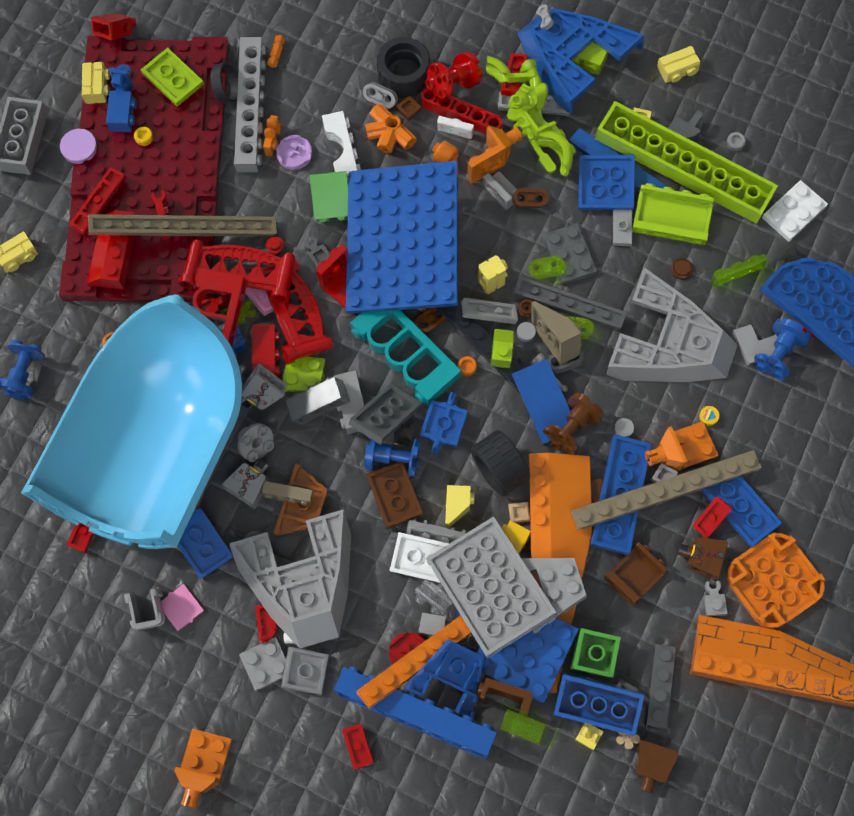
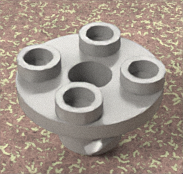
[238,423,274,462]

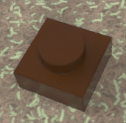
[396,95,422,121]

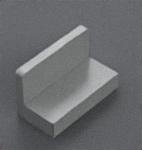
[482,172,522,210]

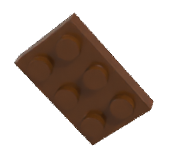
[366,462,423,529]

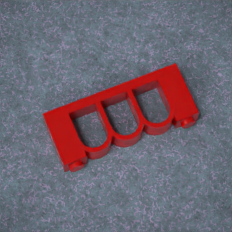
[193,268,248,347]

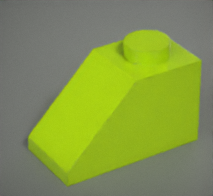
[491,329,513,368]

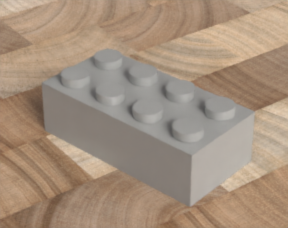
[0,97,48,175]

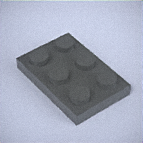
[542,223,597,285]

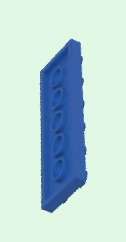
[590,434,651,555]

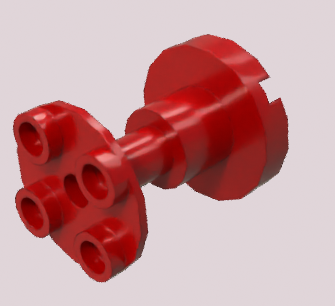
[425,52,483,99]

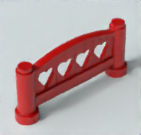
[178,240,296,303]
[249,260,333,365]

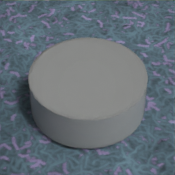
[726,132,746,151]
[517,322,536,342]
[614,418,634,438]

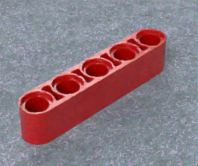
[421,88,502,136]

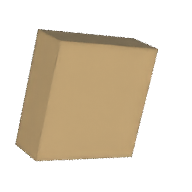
[508,502,530,524]

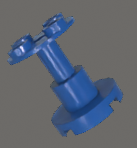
[754,318,811,381]
[0,340,45,400]
[364,438,421,477]

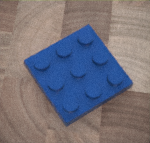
[578,155,635,210]

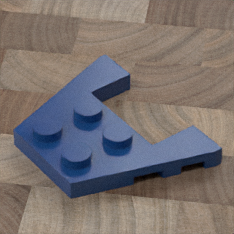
[405,639,484,718]

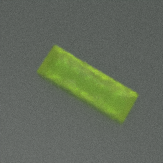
[711,254,768,287]

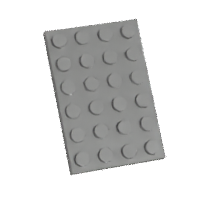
[426,516,557,658]

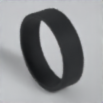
[211,62,238,104]

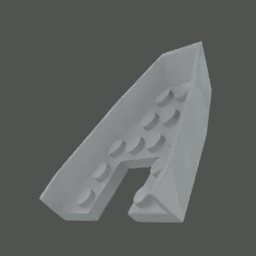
[606,268,738,382]
[229,509,351,649]

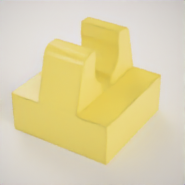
[575,723,603,750]

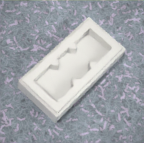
[437,116,474,139]

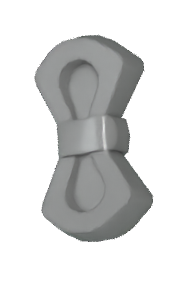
[536,5,554,30]

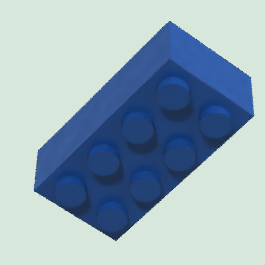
[554,672,645,736]

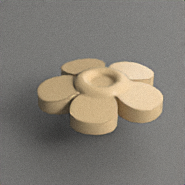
[616,730,640,749]

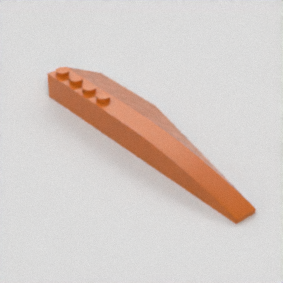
[529,453,592,693]

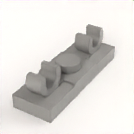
[407,518,466,544]

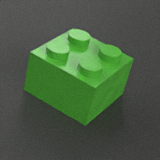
[570,628,621,678]

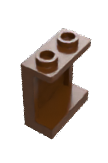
[604,542,668,607]
[477,678,534,718]

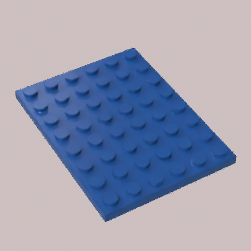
[346,161,458,314]

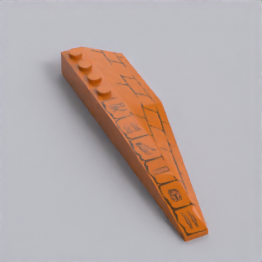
[690,615,854,707]

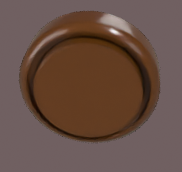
[671,258,693,280]

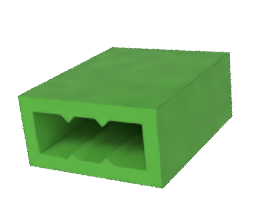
[310,171,348,222]

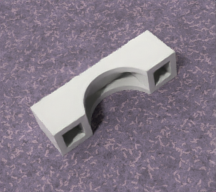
[322,111,361,182]

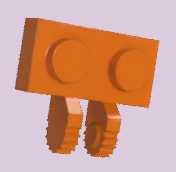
[263,115,282,156]

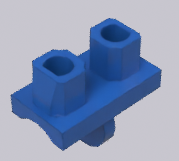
[109,64,134,91]

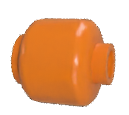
[432,140,460,163]

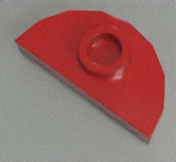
[255,605,278,645]

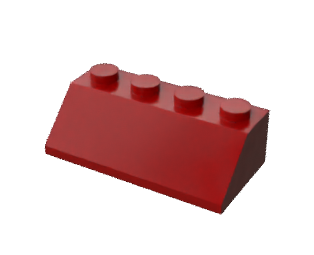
[87,210,136,290]

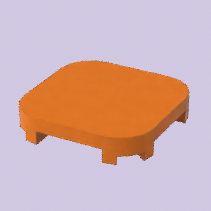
[726,533,825,629]

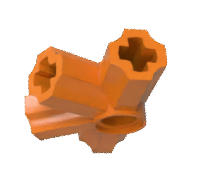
[365,104,417,154]

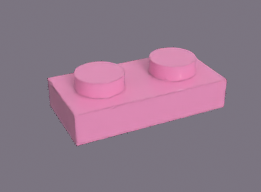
[245,288,273,316]

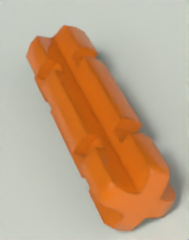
[267,35,285,68]

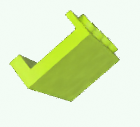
[632,184,715,245]

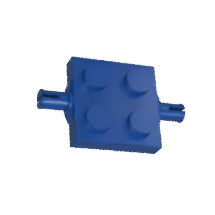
[420,392,468,455]

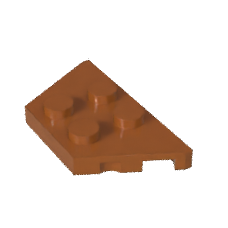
[274,463,328,536]

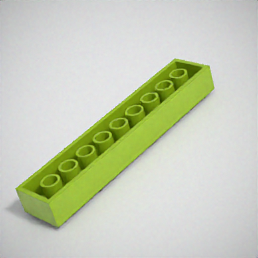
[595,101,778,224]

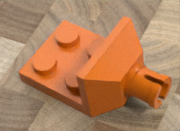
[468,126,523,185]
[645,421,719,472]
[174,729,232,809]

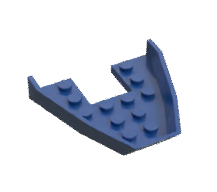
[517,8,644,114]

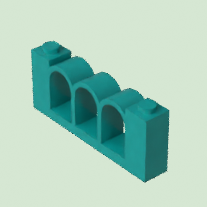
[350,310,461,406]

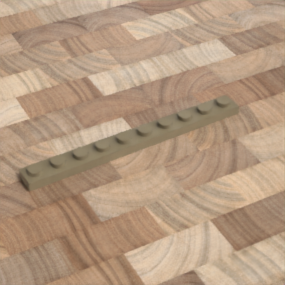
[88,214,277,237]
[571,450,762,531]

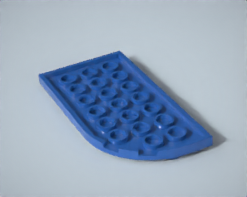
[759,258,854,368]

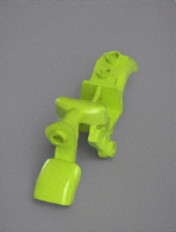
[486,56,576,177]

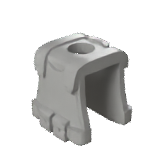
[124,587,166,630]

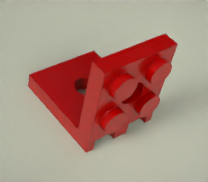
[316,244,354,315]

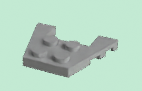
[521,558,587,633]

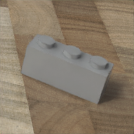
[333,370,364,434]

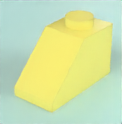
[445,485,474,528]

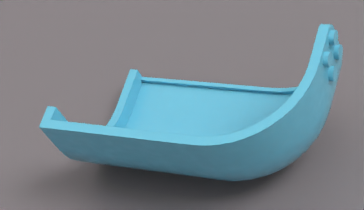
[21,295,242,549]

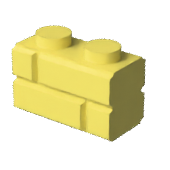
[657,46,700,83]
[82,62,110,104]
[0,231,38,273]
[478,255,508,294]

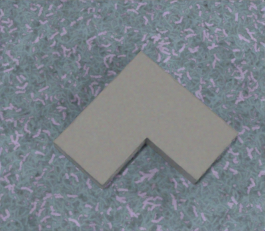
[732,324,777,366]

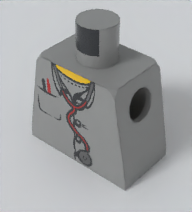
[241,364,287,409]
[222,459,269,509]

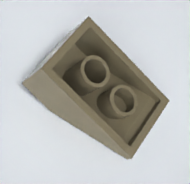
[531,301,582,365]

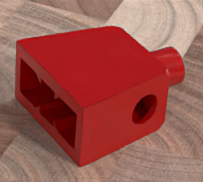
[91,13,136,40]

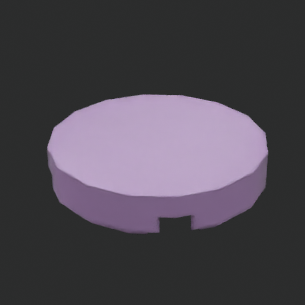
[60,129,97,164]
[276,135,312,170]

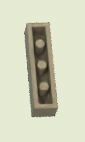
[262,481,314,506]

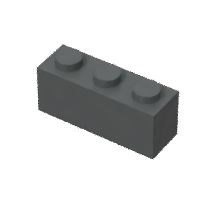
[286,377,350,425]

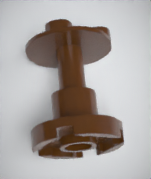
[543,393,603,455]

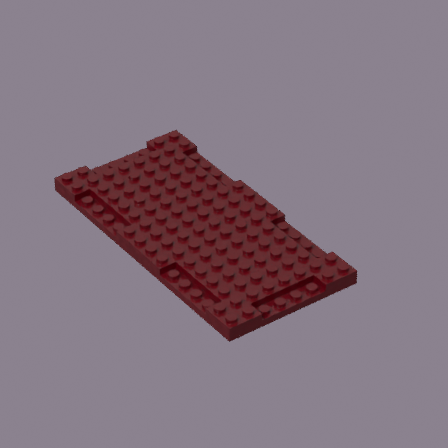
[59,36,229,303]

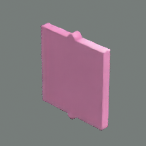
[161,584,204,631]

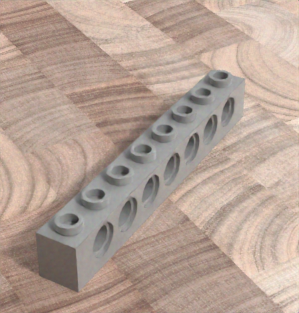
[234,37,266,173]

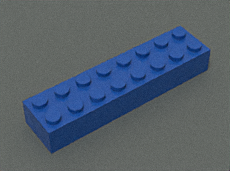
[334,666,497,760]

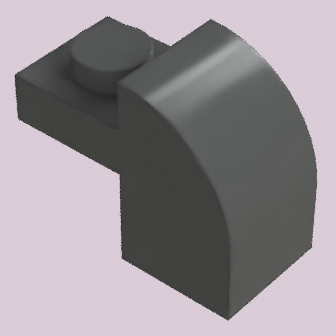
[668,110,704,142]

